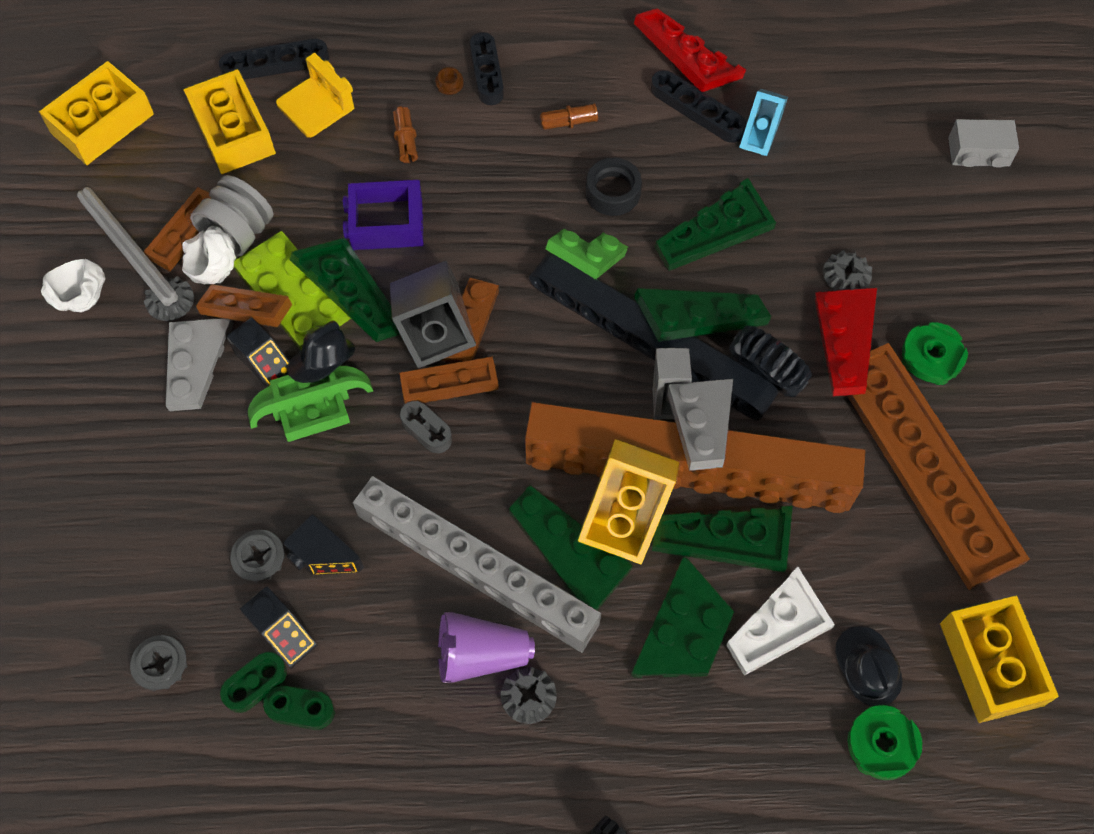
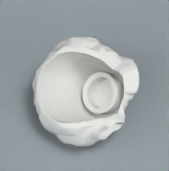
[182,225,236,285]
[41,259,106,313]

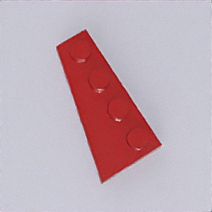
[634,8,746,92]
[815,288,877,396]

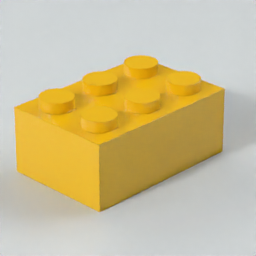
[39,61,154,165]
[184,69,276,175]
[578,439,679,565]
[940,595,1059,723]

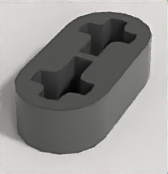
[400,401,452,454]

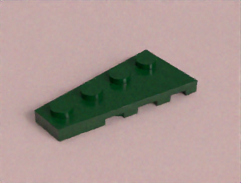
[655,178,776,271]
[290,238,400,342]
[634,288,772,342]
[509,485,633,611]
[652,506,793,572]

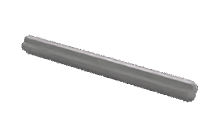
[77,187,178,306]

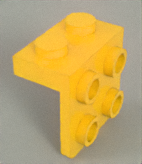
[276,53,354,138]

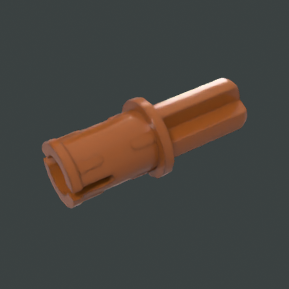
[540,103,598,130]
[393,106,418,163]

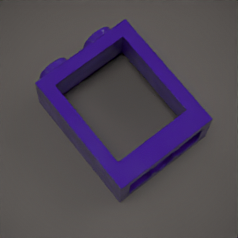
[343,180,424,250]

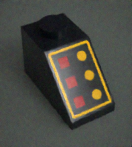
[227,317,289,387]
[283,514,364,575]
[240,586,318,669]

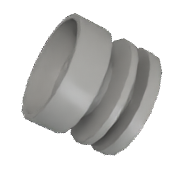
[190,175,274,257]

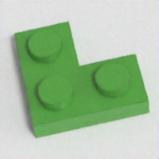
[546,229,628,279]

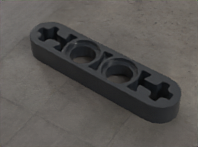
[219,39,329,80]
[651,70,746,143]

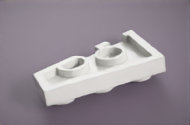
[726,567,835,675]

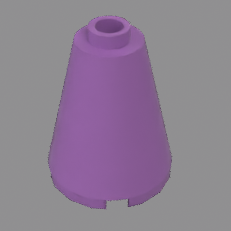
[438,612,535,683]

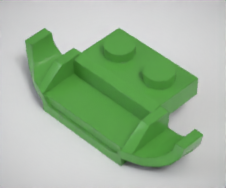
[248,366,373,442]

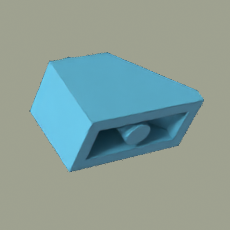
[739,89,788,156]

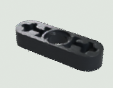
[470,32,504,105]

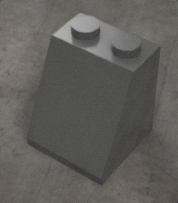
[390,260,476,369]

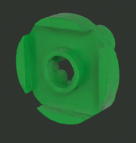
[902,322,968,385]
[847,705,922,780]

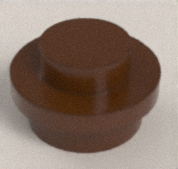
[435,67,464,95]

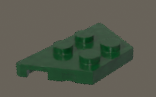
[631,557,734,678]

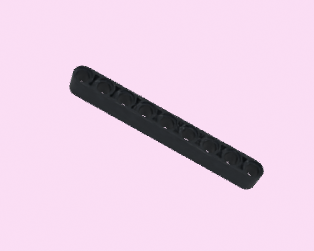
[529,253,778,420]

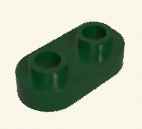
[220,652,287,713]
[263,686,335,730]

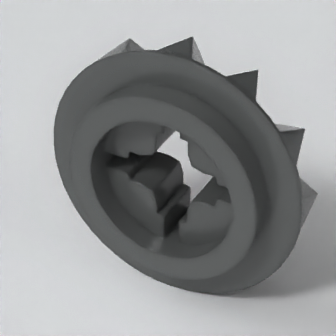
[823,250,872,291]
[143,275,194,321]
[230,530,286,583]
[130,635,188,692]
[501,666,557,724]

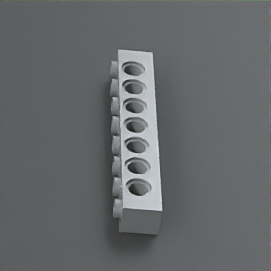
[353,476,601,653]

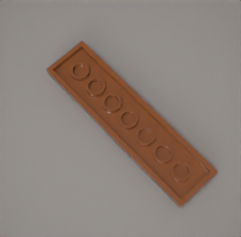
[847,343,1030,590]

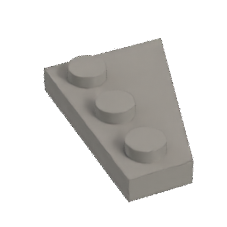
[166,318,234,411]
[667,379,733,471]

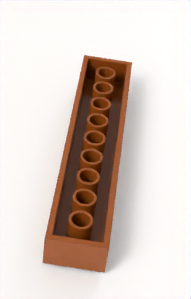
[525,402,865,513]

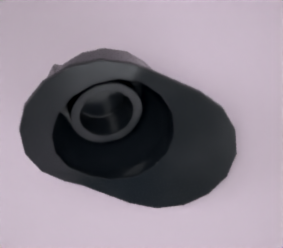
[287,321,355,383]
[835,626,903,707]

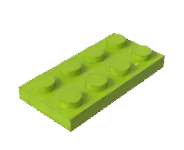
[234,231,351,350]

